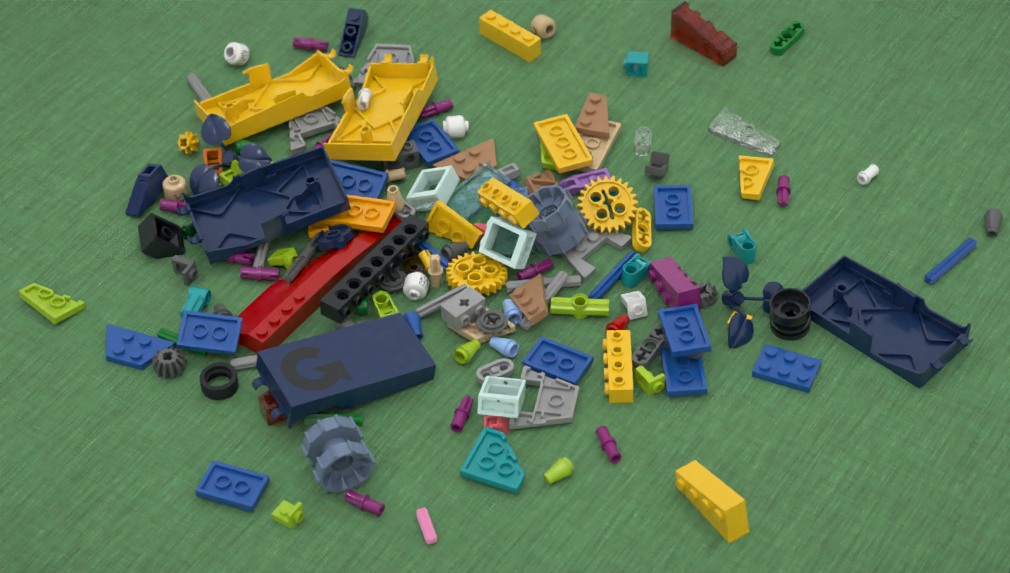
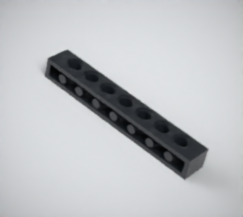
[320,214,430,324]

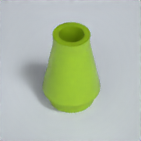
[453,339,481,364]
[543,457,575,485]

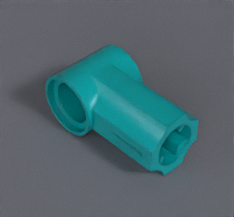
[180,286,212,318]

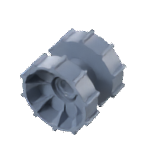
[525,183,588,257]
[300,414,376,494]

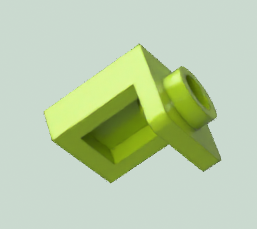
[218,160,244,186]

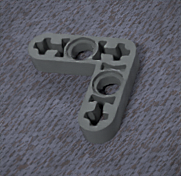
[632,325,704,369]

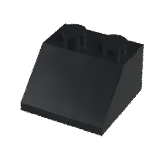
[138,212,185,259]

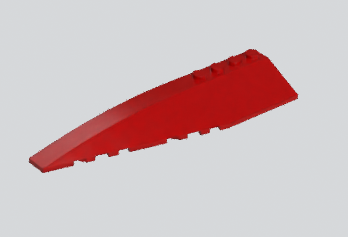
[237,215,402,353]

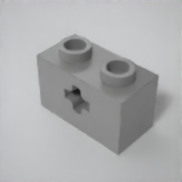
[440,286,486,331]

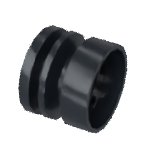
[769,288,811,341]

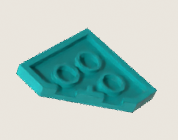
[460,427,525,494]

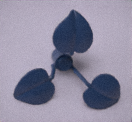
[189,114,272,195]
[722,256,784,348]

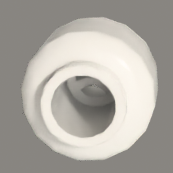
[224,42,250,66]
[443,115,469,139]
[403,272,429,300]

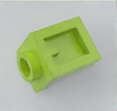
[267,247,298,270]
[635,365,666,397]
[271,500,305,529]

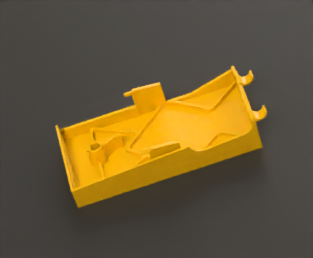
[193,49,353,146]
[323,54,438,161]

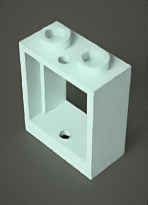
[406,166,460,212]
[478,216,537,269]
[478,376,526,418]

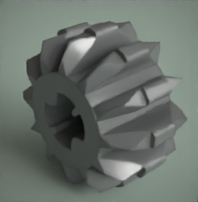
[152,346,186,379]

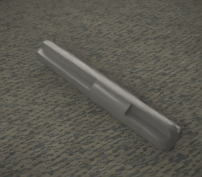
[283,237,318,283]

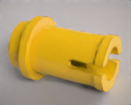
[418,250,431,273]

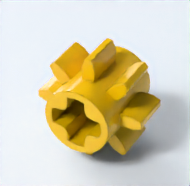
[177,132,200,154]

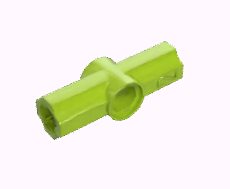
[550,293,610,319]

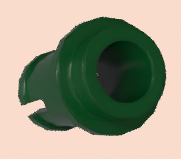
[180,222,197,239]

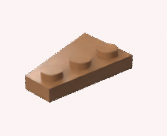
[575,93,609,139]

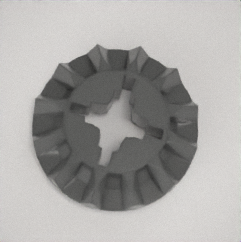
[378,269,407,293]
[693,281,718,306]
[477,310,508,335]

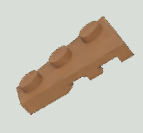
[509,274,548,326]

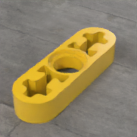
[632,208,651,253]

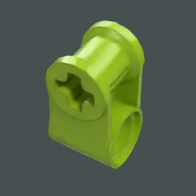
[372,291,399,319]

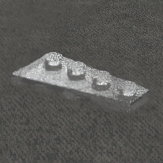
[708,107,781,157]

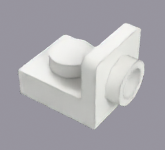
[621,291,648,320]

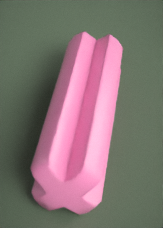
[416,507,437,545]

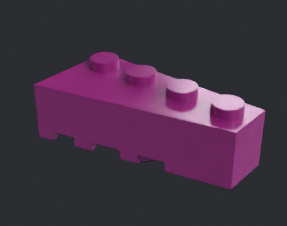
[648,257,700,312]

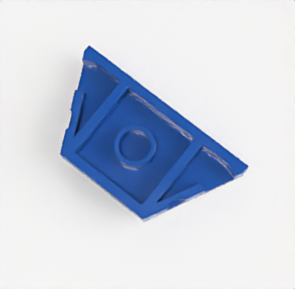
[106,324,176,370]

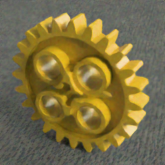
[577,175,638,235]
[446,252,508,296]

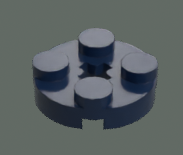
[315,224,353,251]

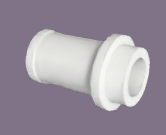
[357,88,372,110]
[857,164,879,185]

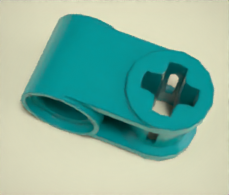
[727,229,757,264]
[622,253,653,288]

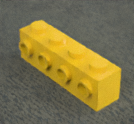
[479,10,541,63]
[476,177,540,229]
[603,330,633,403]

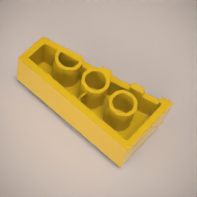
[675,460,749,543]

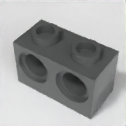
[380,140,420,172]

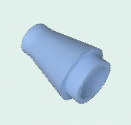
[502,299,523,325]
[489,336,519,358]

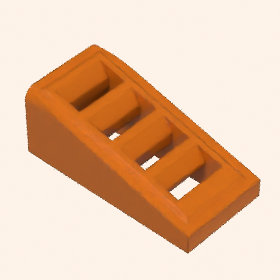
[203,148,223,174]

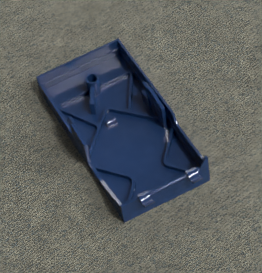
[802,255,973,389]

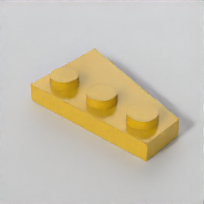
[739,155,775,200]
[426,200,483,249]

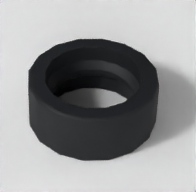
[200,362,239,400]

